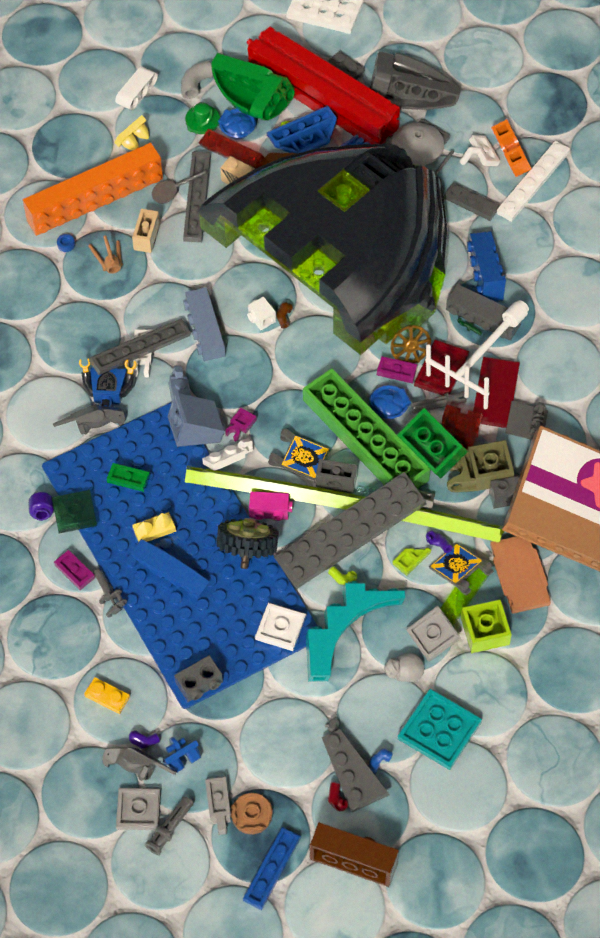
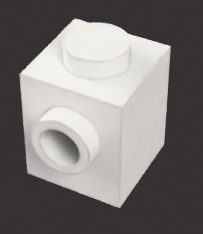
[247,297,276,330]

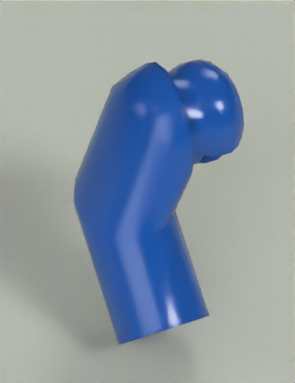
[368,748,393,775]

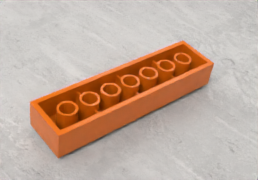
[23,143,163,236]

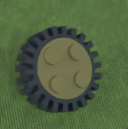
[216,518,279,569]

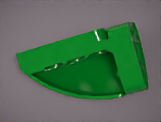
[211,53,295,121]

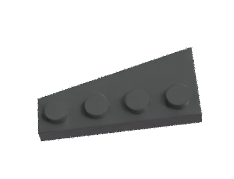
[322,729,390,812]

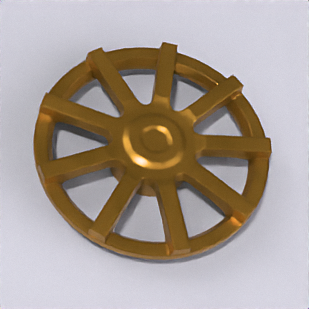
[391,325,431,364]

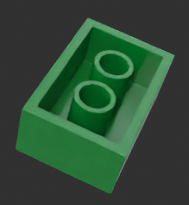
[397,408,468,479]

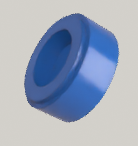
[57,234,75,252]

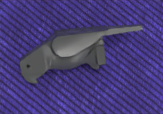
[53,404,125,435]
[102,748,177,781]

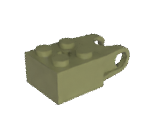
[447,440,514,492]

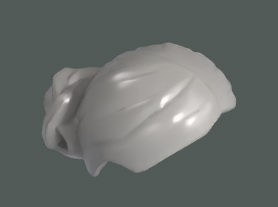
[384,653,424,682]

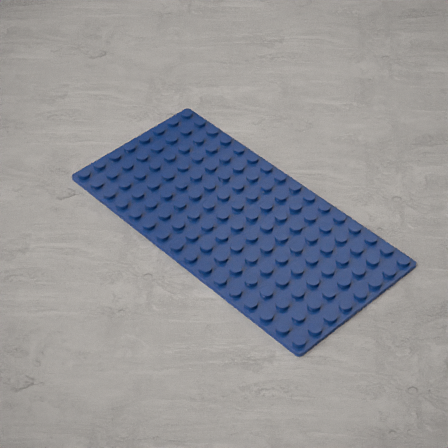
[42,402,318,709]

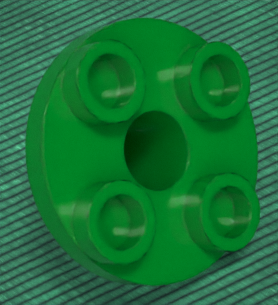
[185,102,220,135]

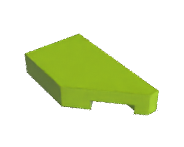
[392,548,431,576]

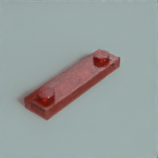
[199,129,265,169]

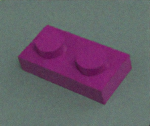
[377,356,418,384]
[54,550,95,590]

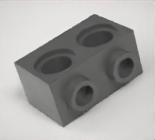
[174,655,223,702]

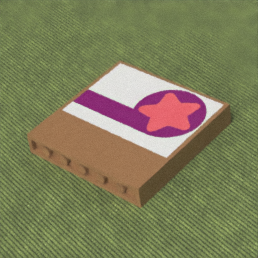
[502,426,600,571]

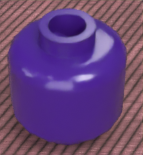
[28,492,54,521]

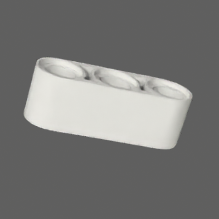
[116,66,158,110]

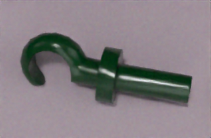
[457,318,483,336]

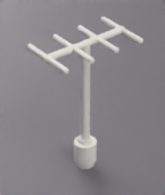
[425,300,529,409]

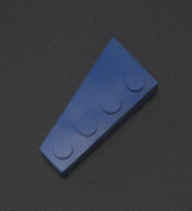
[466,231,506,302]

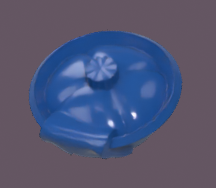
[218,109,256,140]
[369,385,411,419]

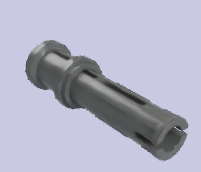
[145,796,194,856]

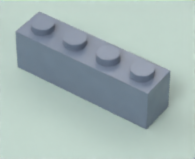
[183,287,225,361]

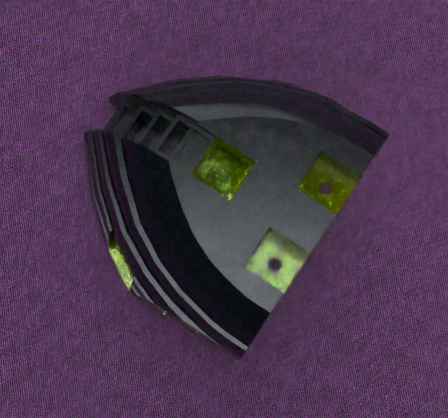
[199,144,449,355]

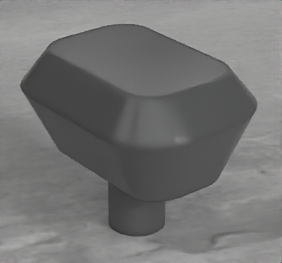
[325,717,340,733]

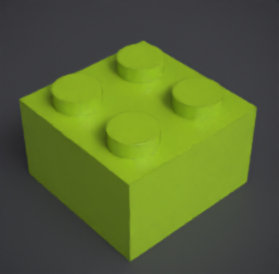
[461,599,512,654]

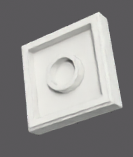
[255,603,306,651]

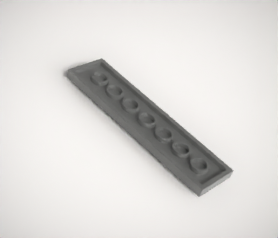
[274,472,427,589]

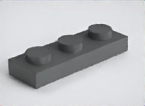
[444,182,500,221]

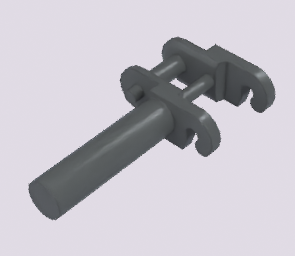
[94,569,127,618]

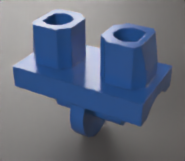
[162,737,201,772]

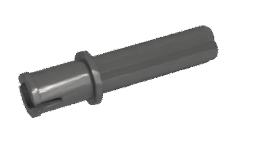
[411,391,467,414]

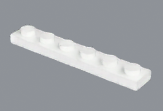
[497,140,570,222]

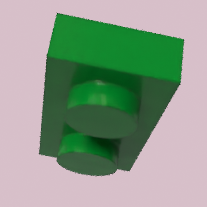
[107,463,150,492]

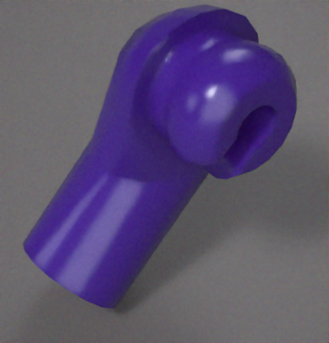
[426,531,452,553]
[129,730,160,749]

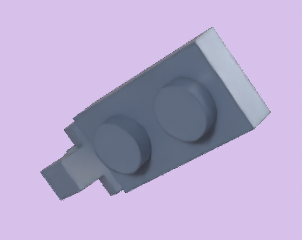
[168,366,191,400]

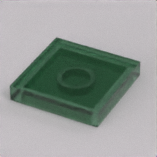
[52,490,97,534]

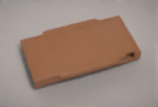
[490,536,551,614]

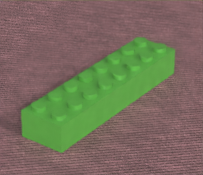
[303,368,430,489]

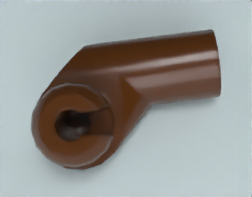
[276,302,293,329]

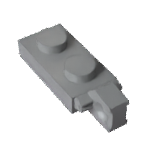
[205,776,231,835]

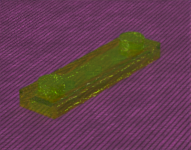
[440,568,489,626]

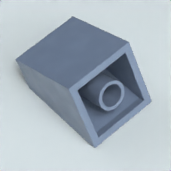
[168,393,225,447]

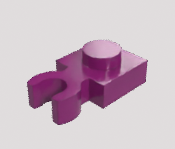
[225,408,257,442]

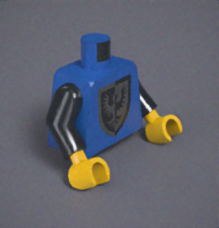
[79,359,138,407]

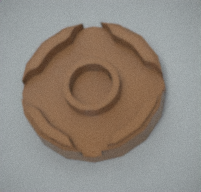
[231,793,273,834]

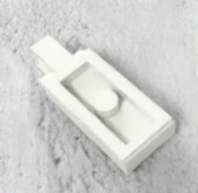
[202,438,254,471]

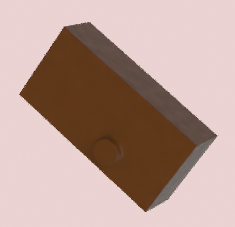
[310,822,399,887]

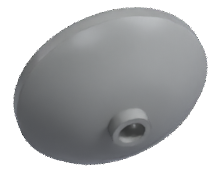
[391,123,444,166]

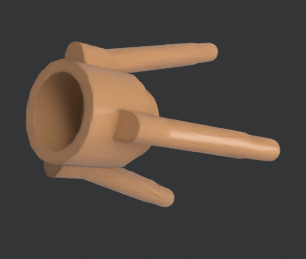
[88,235,123,274]

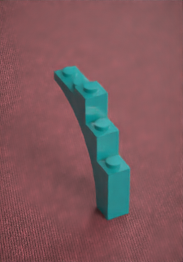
[306,581,405,682]

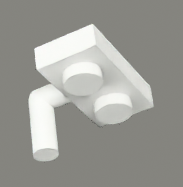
[459,135,501,166]

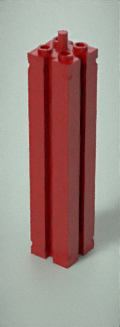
[247,26,400,144]

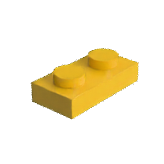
[84,677,130,714]

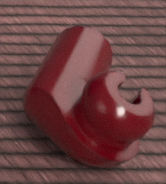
[328,782,348,812]

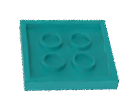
[397,689,482,770]

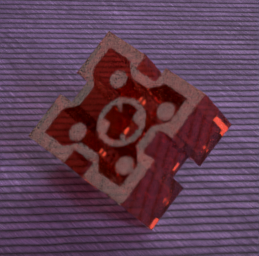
[440,404,483,450]

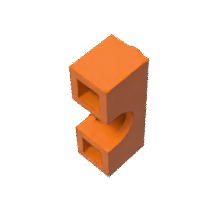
[491,119,532,177]

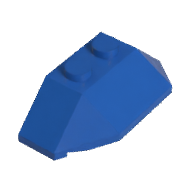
[266,106,337,154]

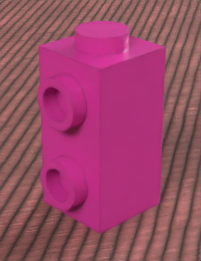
[249,491,293,521]

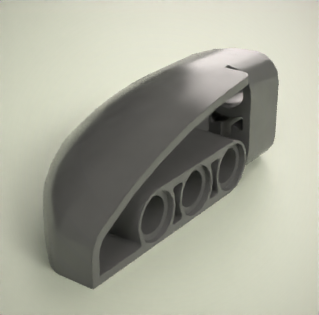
[370,51,460,110]

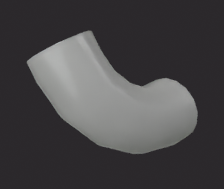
[181,61,212,99]

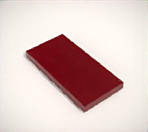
[471,357,520,428]

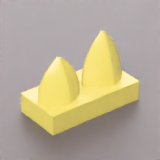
[114,115,149,151]
[132,512,176,542]

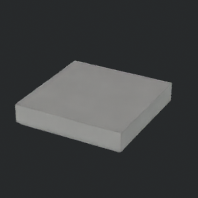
[406,606,461,662]
[116,788,160,830]

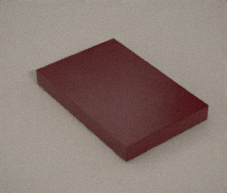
[414,339,469,396]

